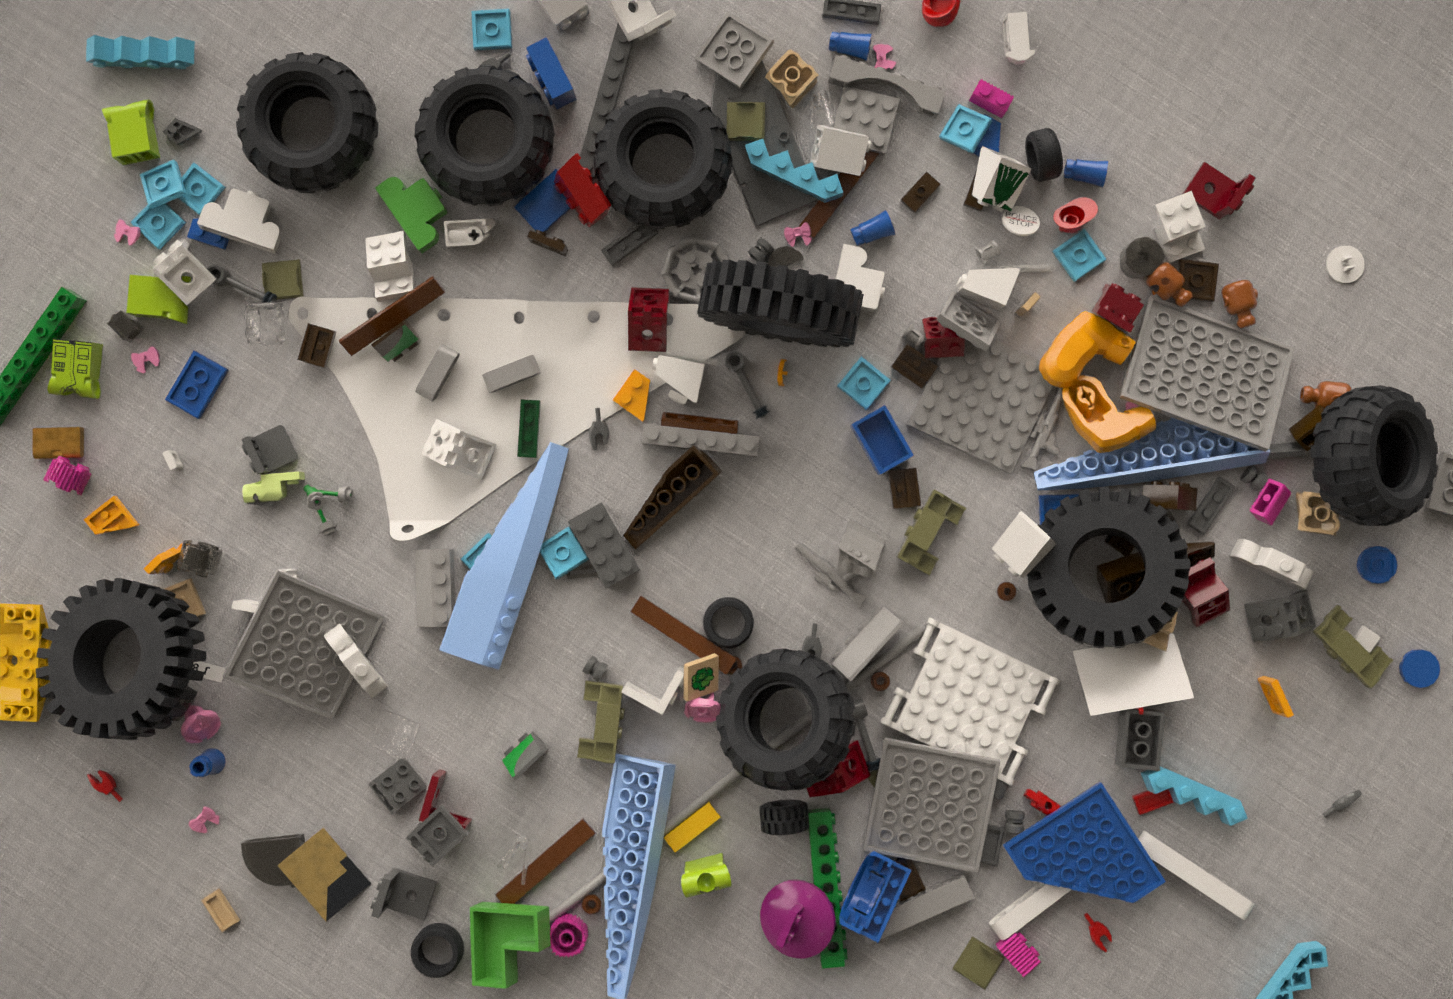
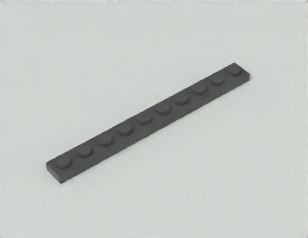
[579,2,636,179]

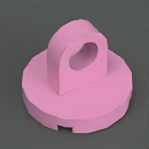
[684,692,721,723]
[181,705,221,743]

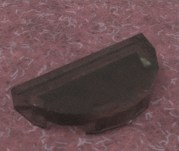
[768,246,804,267]

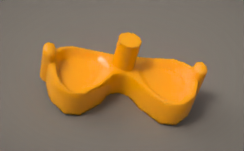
[777,359,788,386]

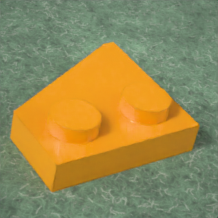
[613,369,650,422]
[83,496,139,535]
[143,542,190,574]

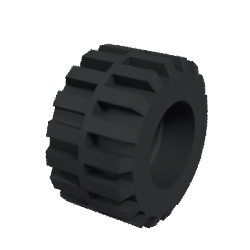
[759,800,810,835]

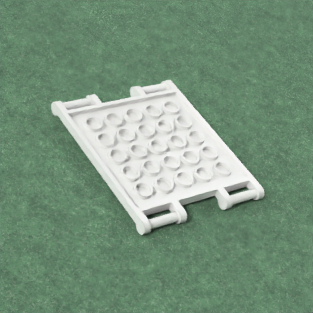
[880,617,1061,785]

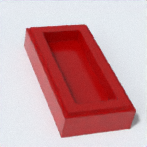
[1132,789,1174,815]

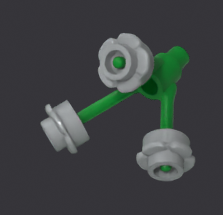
[303,485,354,536]

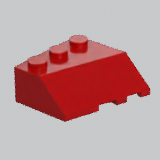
[554,153,611,228]

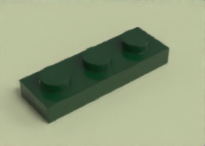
[517,399,541,458]

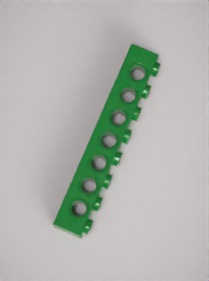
[0,286,87,426]
[808,808,848,969]

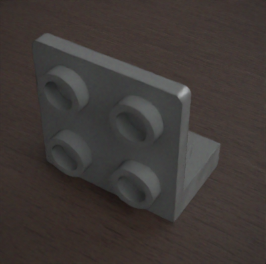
[368,757,427,814]

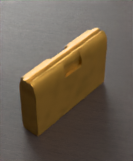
[32,427,84,459]

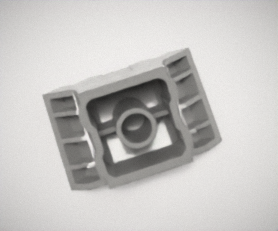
[837,518,885,577]

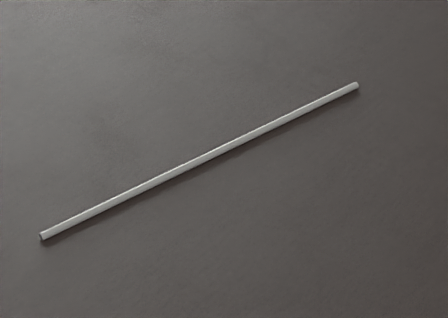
[549,626,924,924]

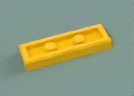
[664,802,721,853]

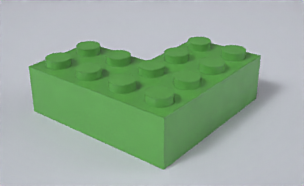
[470,902,551,989]

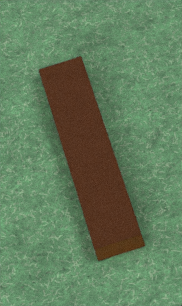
[799,151,879,239]
[339,276,445,356]
[630,595,737,675]
[495,818,596,904]

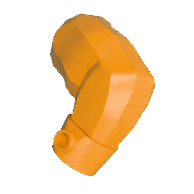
[1039,311,1136,388]
[1062,375,1156,453]

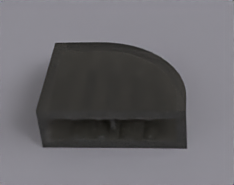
[241,833,305,888]

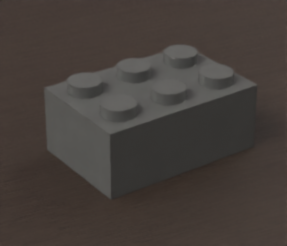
[1115,708,1165,771]

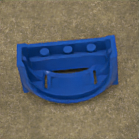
[839,851,911,943]

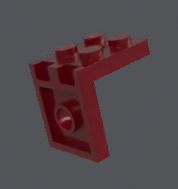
[1181,162,1256,220]
[628,287,669,352]
[806,740,871,798]
[419,769,472,831]

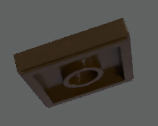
[1178,259,1219,302]

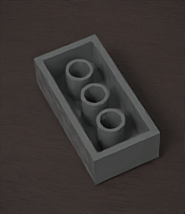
[568,502,640,589]

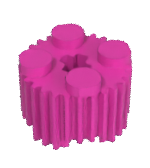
[43,456,92,495]
[550,913,588,958]

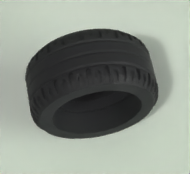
[1025,128,1063,182]
[703,597,754,648]
[411,923,464,978]

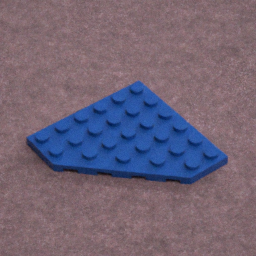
[1003,782,1166,903]

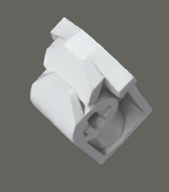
[1002,12,1035,65]
[444,218,496,247]

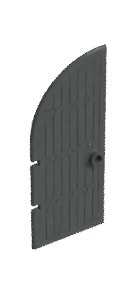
[711,61,818,226]

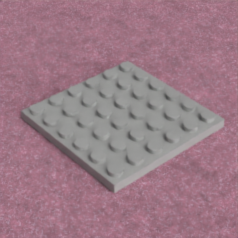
[907,339,1053,474]
[223,569,385,720]
[863,737,1000,873]

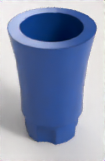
[829,32,872,61]
[1063,159,1108,188]
[850,210,896,246]
[189,748,226,777]

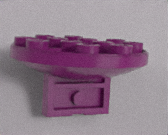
[760,879,836,959]

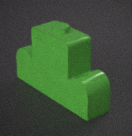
[375,177,448,254]

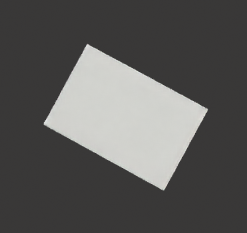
[1073,634,1194,716]

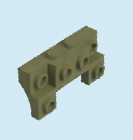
[896,489,966,575]
[1313,605,1393,688]
[577,680,625,763]

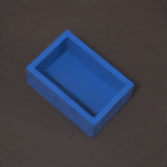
[525,37,577,110]
[850,405,914,475]

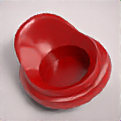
[922,0,961,27]

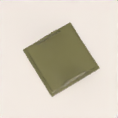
[726,102,765,141]
[262,259,304,300]
[952,936,1005,989]

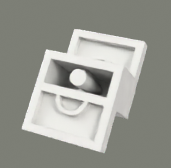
[1153,191,1206,263]
[365,231,415,302]

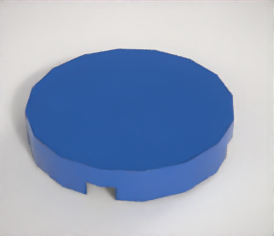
[1357,546,1398,584]
[1399,649,1440,688]

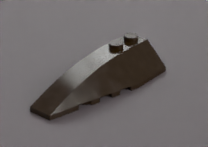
[623,445,723,550]
[1097,542,1215,603]

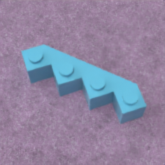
[86,35,195,69]
[745,139,843,203]
[1141,766,1248,826]
[1255,941,1328,999]

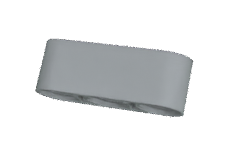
[415,344,460,402]
[482,355,541,393]

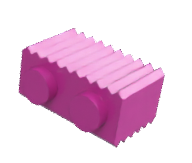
[969,79,1014,118]
[1249,479,1291,526]
[995,931,1041,978]

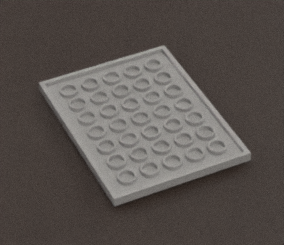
[1119,295,1294,452]

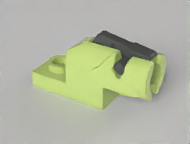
[242,472,305,506]

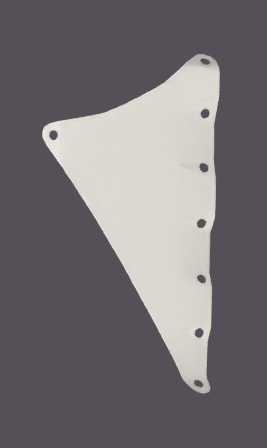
[288,297,745,541]

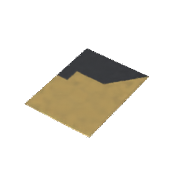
[277,828,371,922]

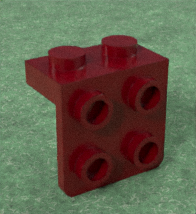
[922,317,965,358]

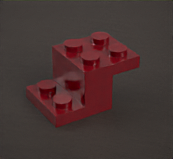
[1092,283,1144,333]
[1182,557,1230,628]

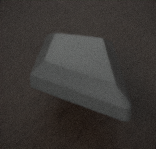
[163,118,202,145]

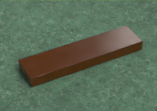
[661,412,739,434]

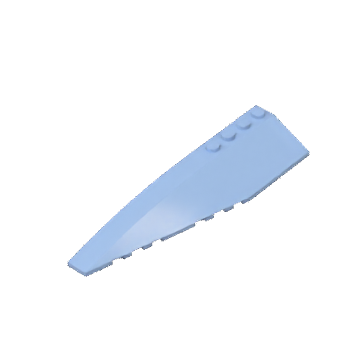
[1034,417,1270,491]
[439,442,569,670]
[602,753,676,999]

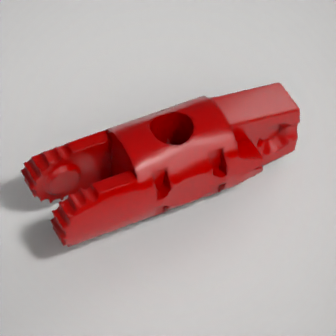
[1023,789,1062,816]

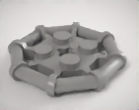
[661,234,727,304]

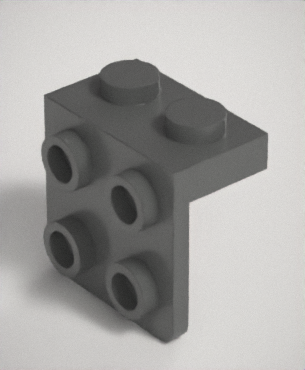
[241,425,298,475]

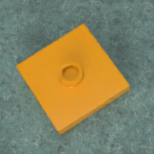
[1258,676,1294,718]

